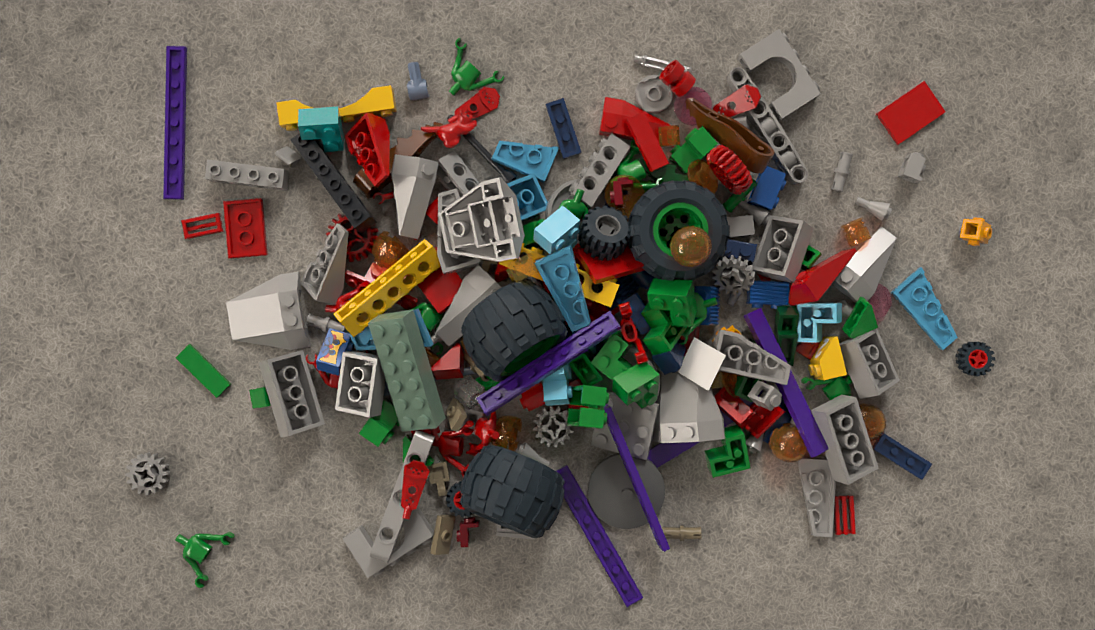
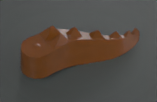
[685,98,775,174]
[353,122,443,199]

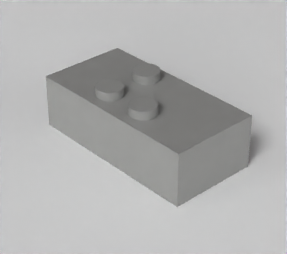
[259,350,325,437]
[811,395,879,485]

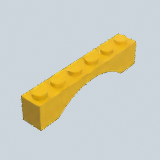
[276,85,397,131]

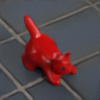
[421,110,477,148]

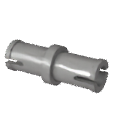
[831,152,853,192]
[306,313,346,332]

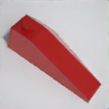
[599,97,677,147]
[345,112,390,187]
[788,248,857,306]

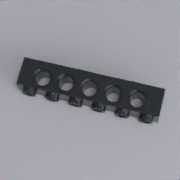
[291,133,377,234]

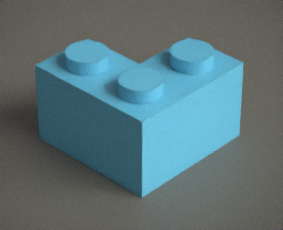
[533,206,580,254]
[797,303,842,343]
[543,363,573,406]

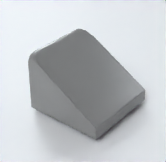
[275,146,302,168]

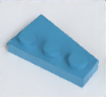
[491,141,559,183]

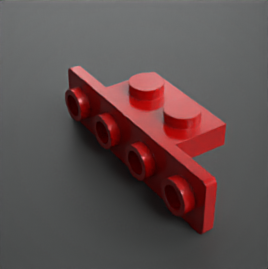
[345,262,418,310]

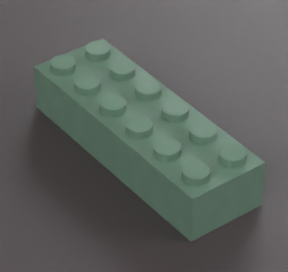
[368,310,446,432]

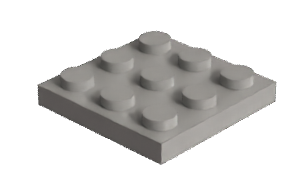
[591,391,659,460]

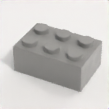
[753,215,814,283]
[840,328,900,399]
[335,351,386,417]

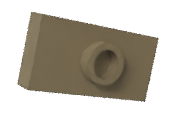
[445,396,467,432]
[430,515,456,555]

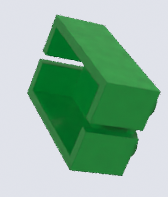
[567,385,609,429]

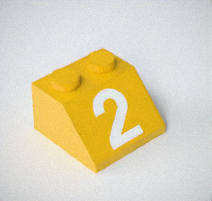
[808,336,847,380]

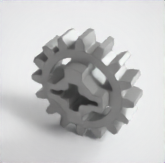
[712,255,755,295]
[533,405,574,448]
[125,452,170,495]

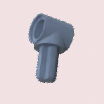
[407,62,429,101]

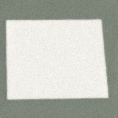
[678,337,726,391]

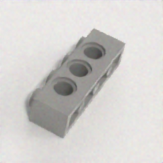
[567,133,630,210]
[436,151,480,197]
[205,159,290,191]

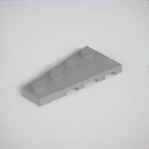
[797,457,836,537]

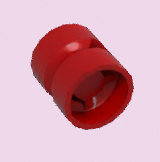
[659,60,696,97]

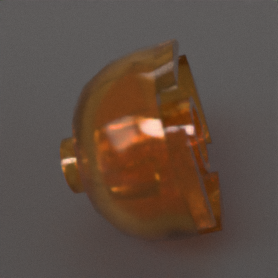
[670,226,712,267]
[372,231,409,269]
[859,403,887,442]
[491,415,522,452]
[769,423,808,463]

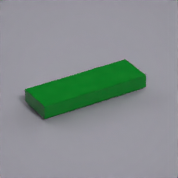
[176,344,231,398]

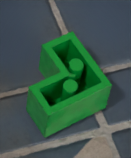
[669,126,718,175]
[647,279,698,327]
[641,303,687,355]
[591,331,634,381]
[612,362,660,409]
[359,398,400,447]
[704,425,751,478]

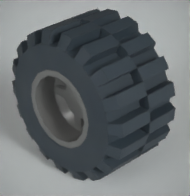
[578,206,631,261]

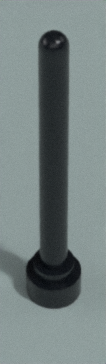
[447,115,517,184]

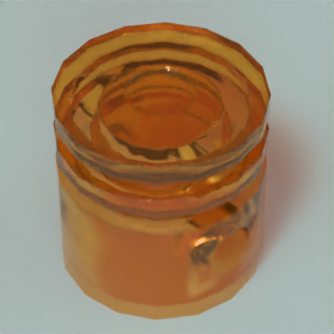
[840,217,872,247]

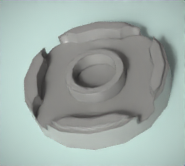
[635,75,673,114]

